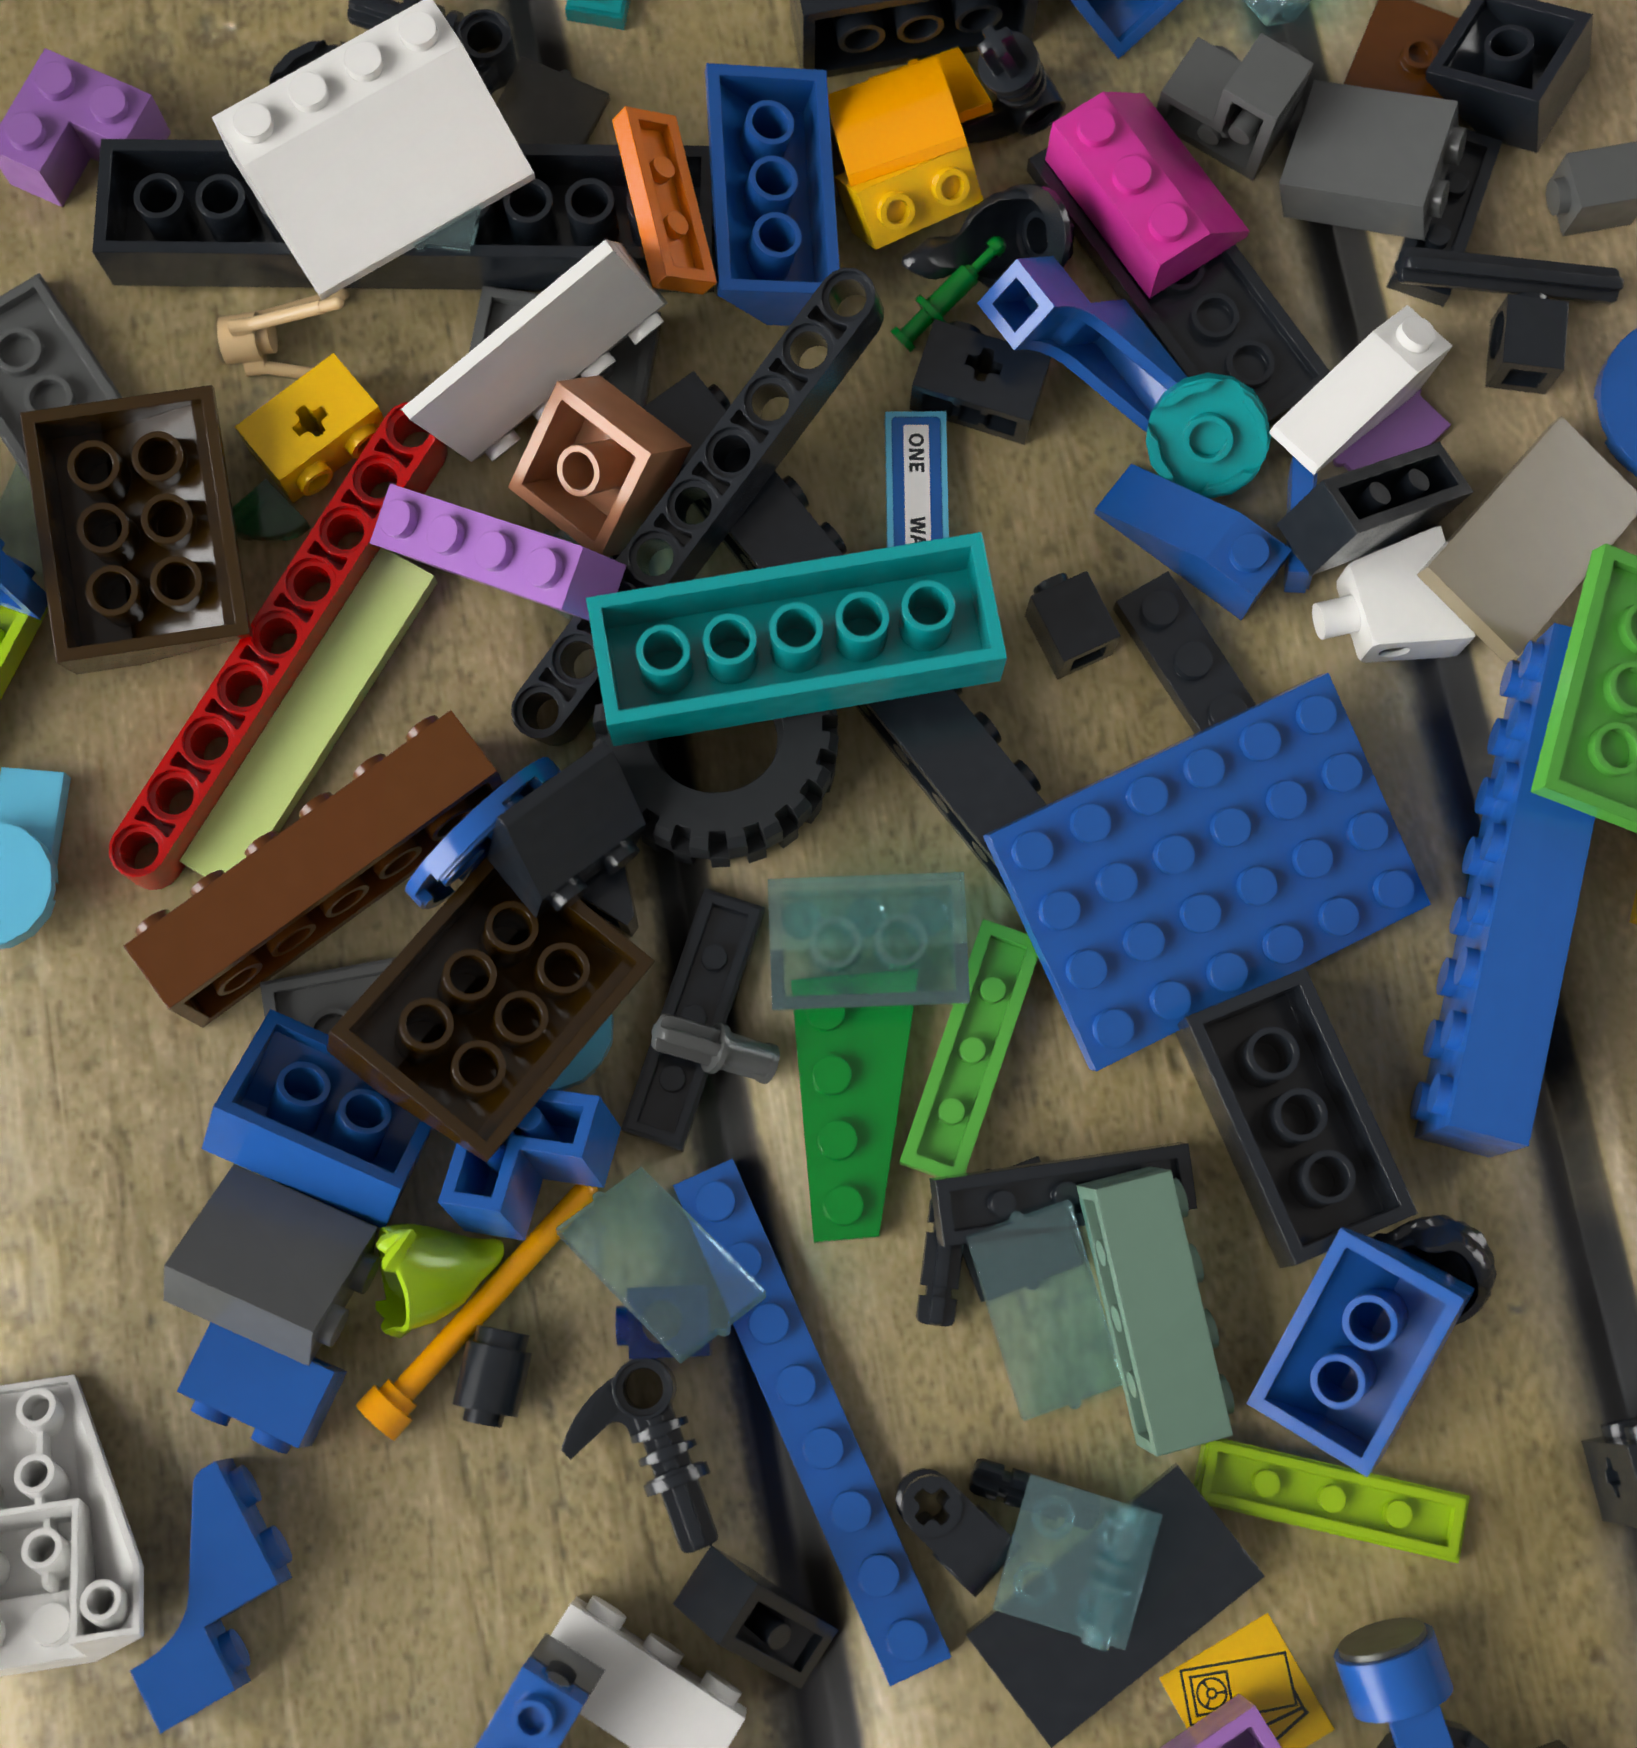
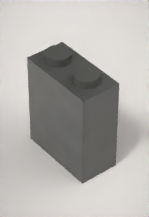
[1279,80,1467,240]
[163,1164,381,1366]

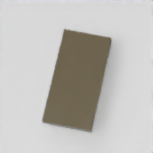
[1417,416,1637,664]

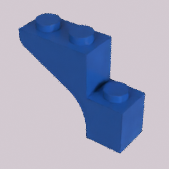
[977,256,1187,432]
[129,1458,293,1734]

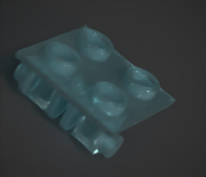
[992,1474,1162,1651]

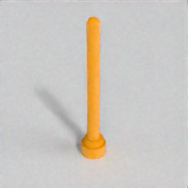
[356,1184,598,1441]

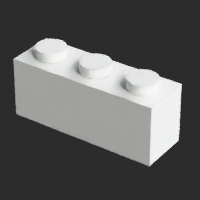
[547,1595,747,1748]

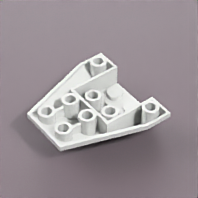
[0,1375,144,1677]

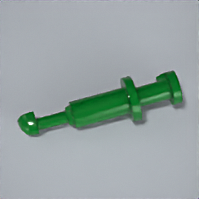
[890,236,1006,353]

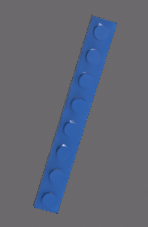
[673,1159,952,1686]

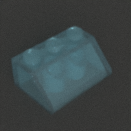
[768,872,970,1011]

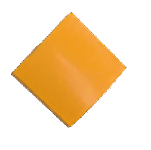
[828,56,968,186]

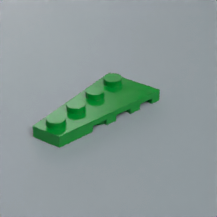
[791,972,919,1243]

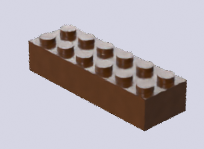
[123,710,503,1028]

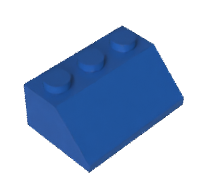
[202,1009,433,1228]
[1246,1227,1475,1477]

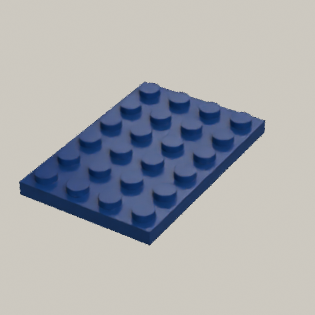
[983,673,1431,1072]

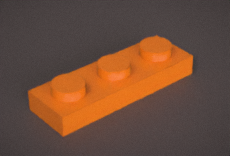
[612,106,717,295]

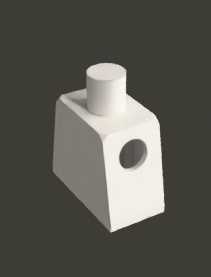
[1312,526,1475,663]

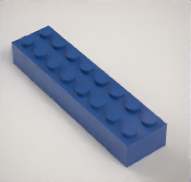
[1410,623,1595,1158]

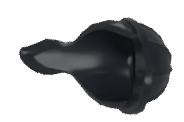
[901,183,1075,288]

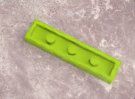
[1194,1438,1470,1564]

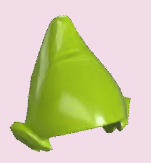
[375,1223,504,1338]

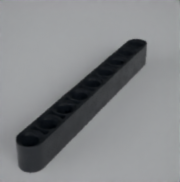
[511,268,884,746]

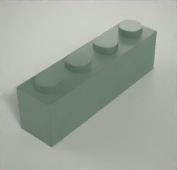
[1076,1166,1235,1457]

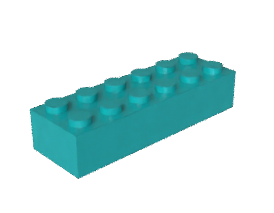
[586,532,1007,747]

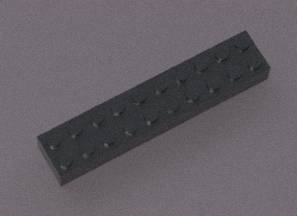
[92,139,715,292]

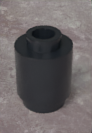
[452,1325,532,1428]

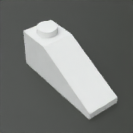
[1269,305,1452,475]

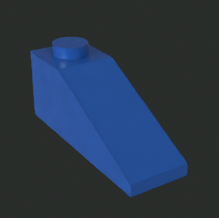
[1094,464,1292,621]

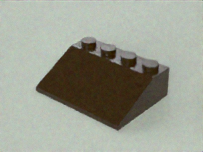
[20,385,252,675]
[327,855,655,1163]

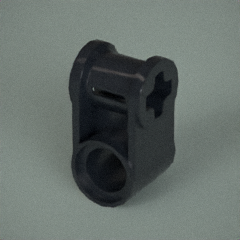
[895,1468,1022,1598]

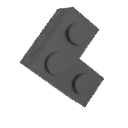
[1156,33,1314,181]

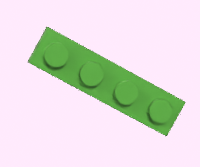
[899,919,1038,1177]

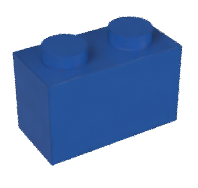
[177,1322,347,1454]

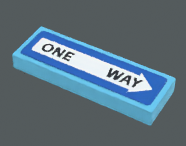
[885,411,949,547]

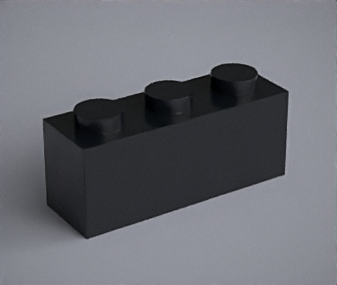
[1277,441,1474,576]

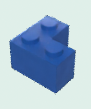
[438,1089,621,1241]

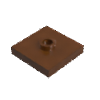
[1344,0,1459,116]

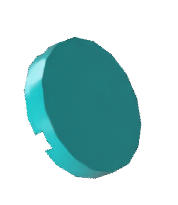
[1146,373,1271,499]

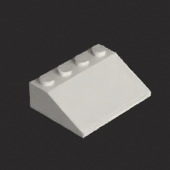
[212,0,535,300]
[402,240,667,462]

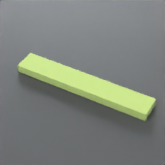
[180,548,438,877]

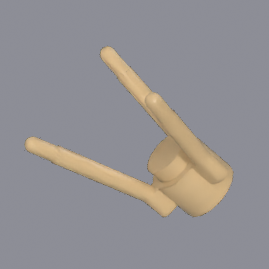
[217,288,349,379]

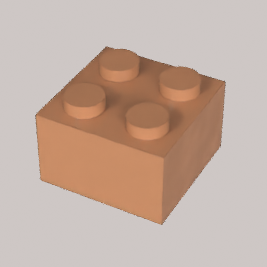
[508,375,692,557]

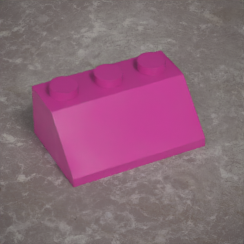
[1045,92,1249,299]

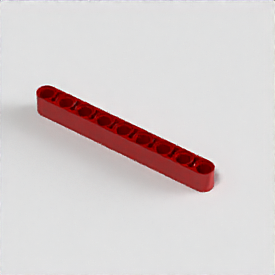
[109,402,448,890]

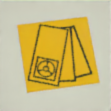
[1159,1613,1335,1748]

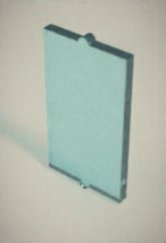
[556,1167,766,1364]
[966,1200,1122,1421]

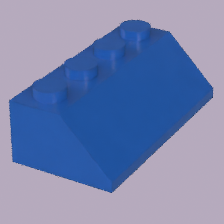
[705,63,840,326]

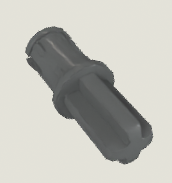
[651,1013,780,1084]

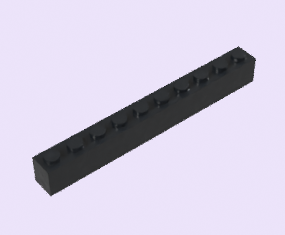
[642,371,1047,902]

